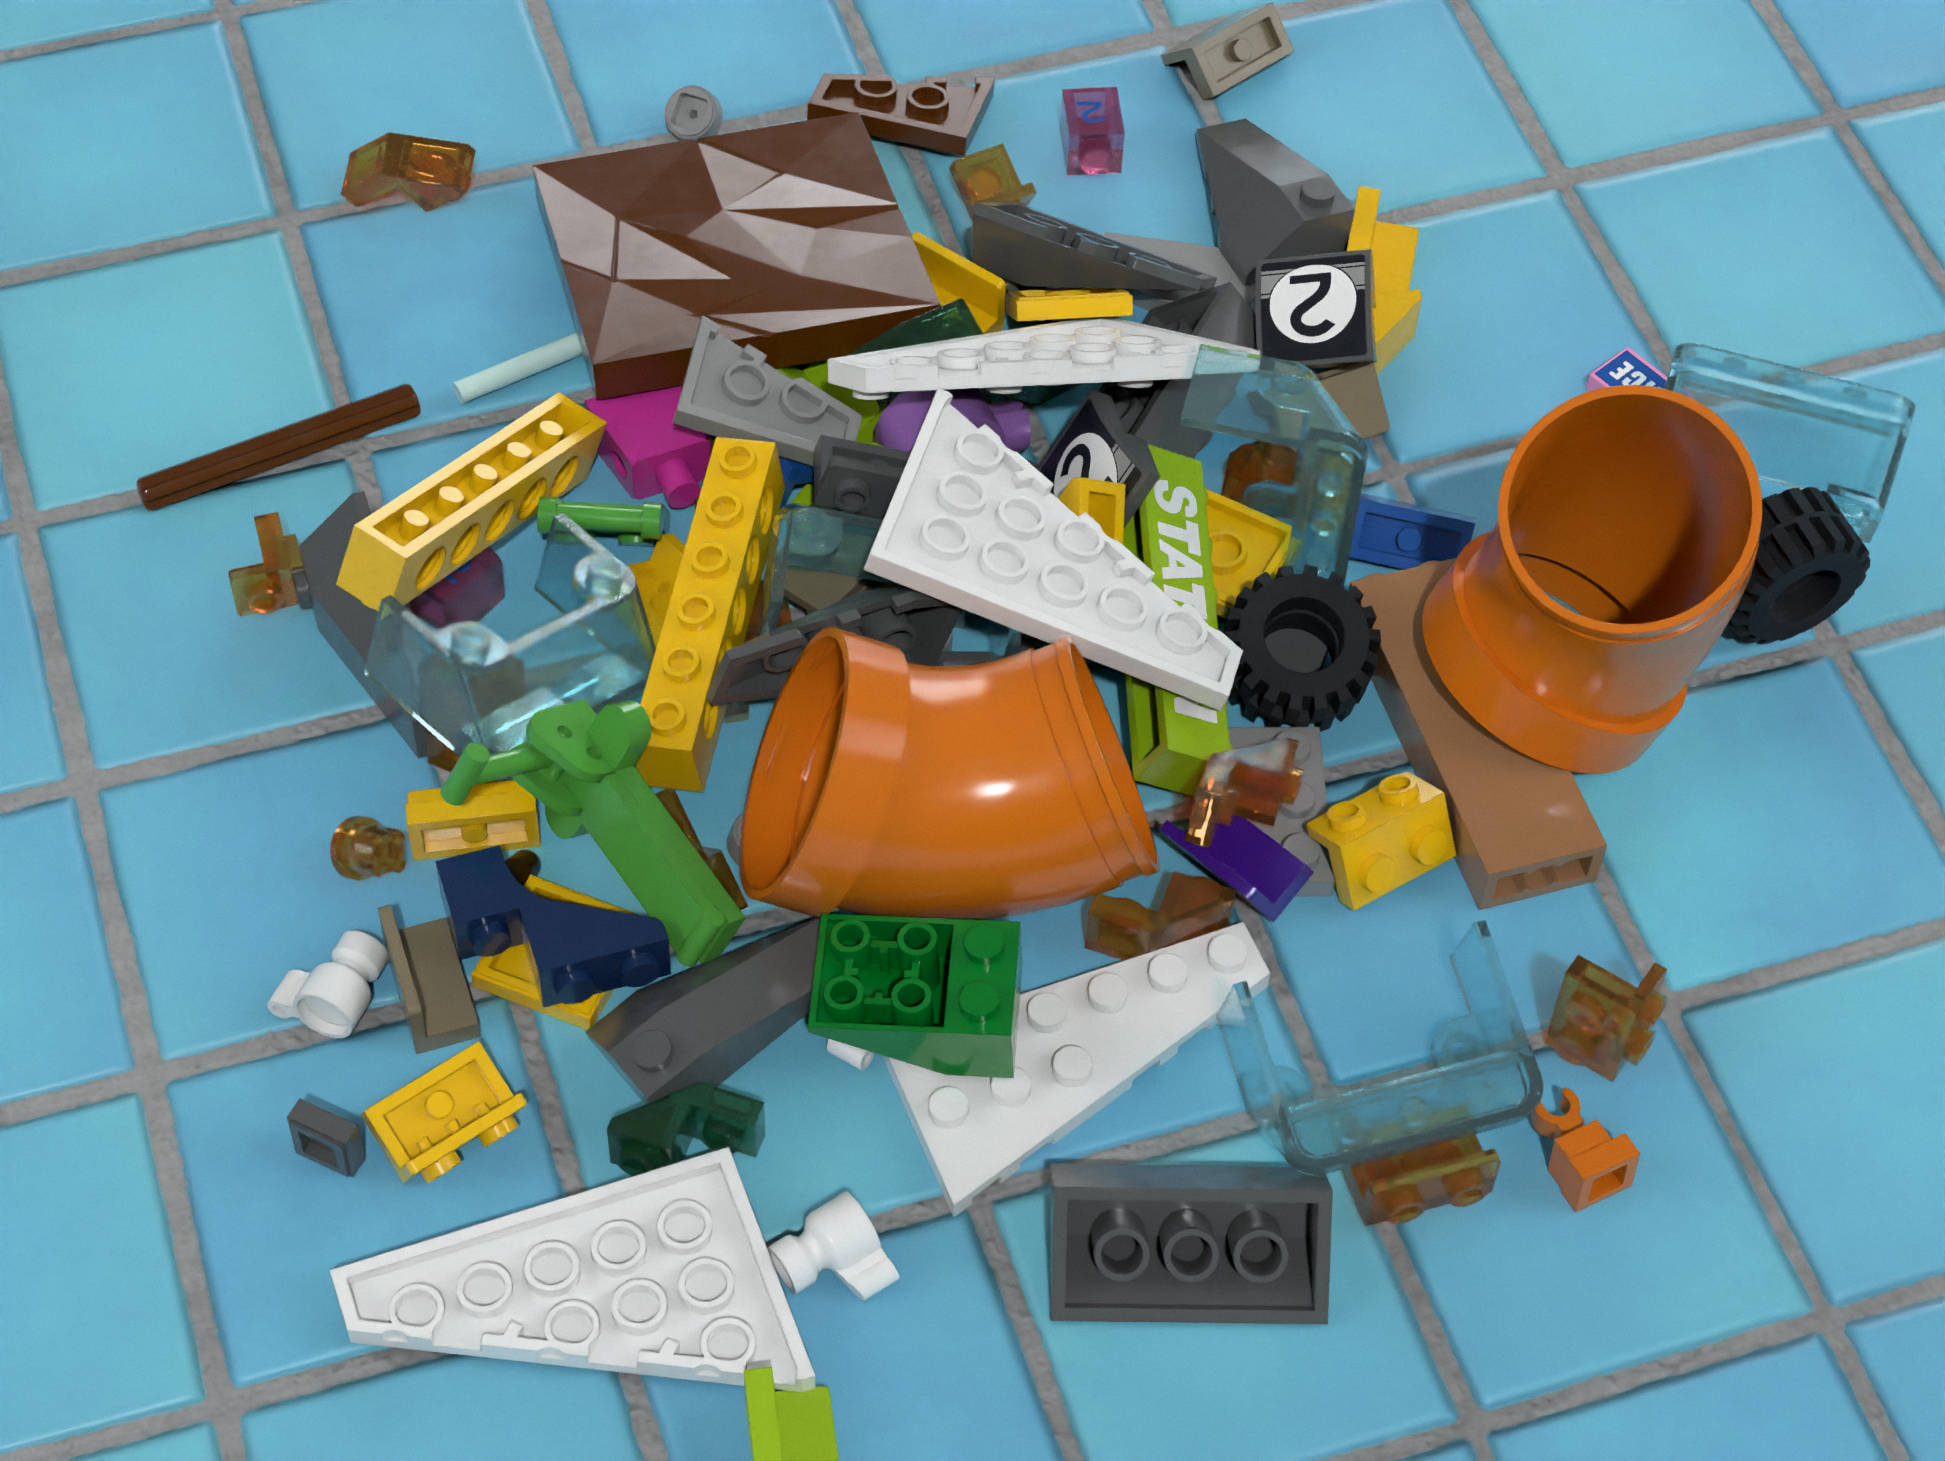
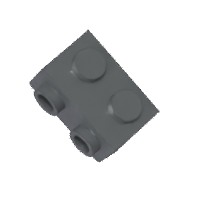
[814,435,911,518]

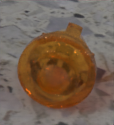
[330,816,406,881]

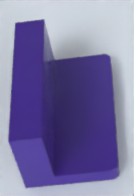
[1159,795,1314,922]

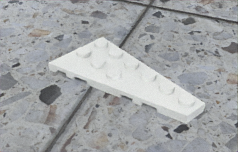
[882,922,1270,1218]

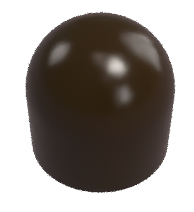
[505,850,541,886]

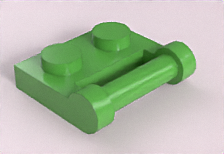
[537,497,671,546]

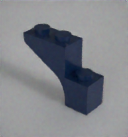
[435,845,671,1008]

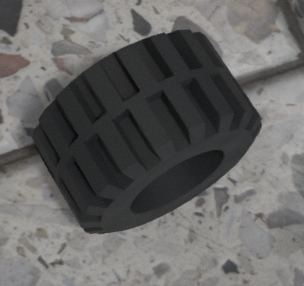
[1729,487,1871,644]
[1223,565,1381,732]

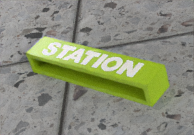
[1123,444,1233,798]

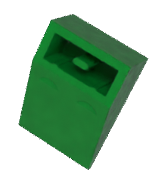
[808,913,1023,1078]

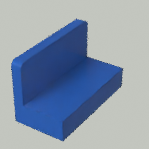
[1344,493,1476,569]

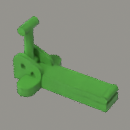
[440,699,746,967]

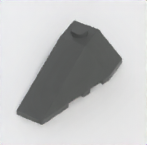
[1196,118,1355,285]
[973,201,1217,291]
[292,491,431,759]
[706,586,963,705]
[585,912,832,1129]

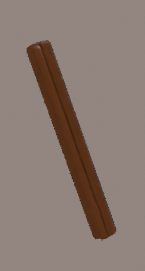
[136,384,420,511]

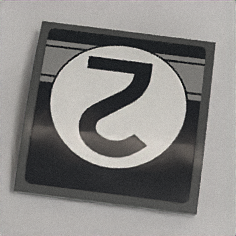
[1255,249,1377,373]
[1037,389,1160,528]

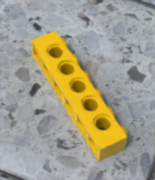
[336,392,607,617]
[636,437,785,792]

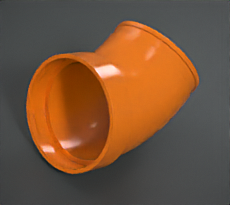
[1422,385,1762,774]
[739,627,1160,920]

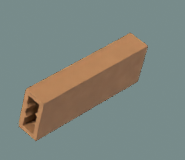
[1349,558,1607,910]

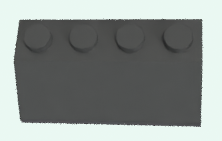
[1098,282,1257,459]
[1049,1163,1333,1324]

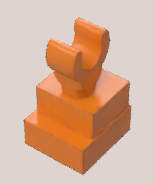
[1531,1088,1640,1213]

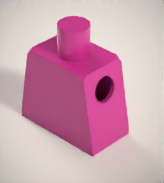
[585,386,711,508]

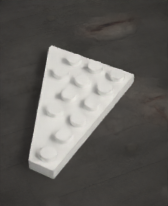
[828,317,1260,400]
[863,388,1243,711]
[330,1147,816,1392]

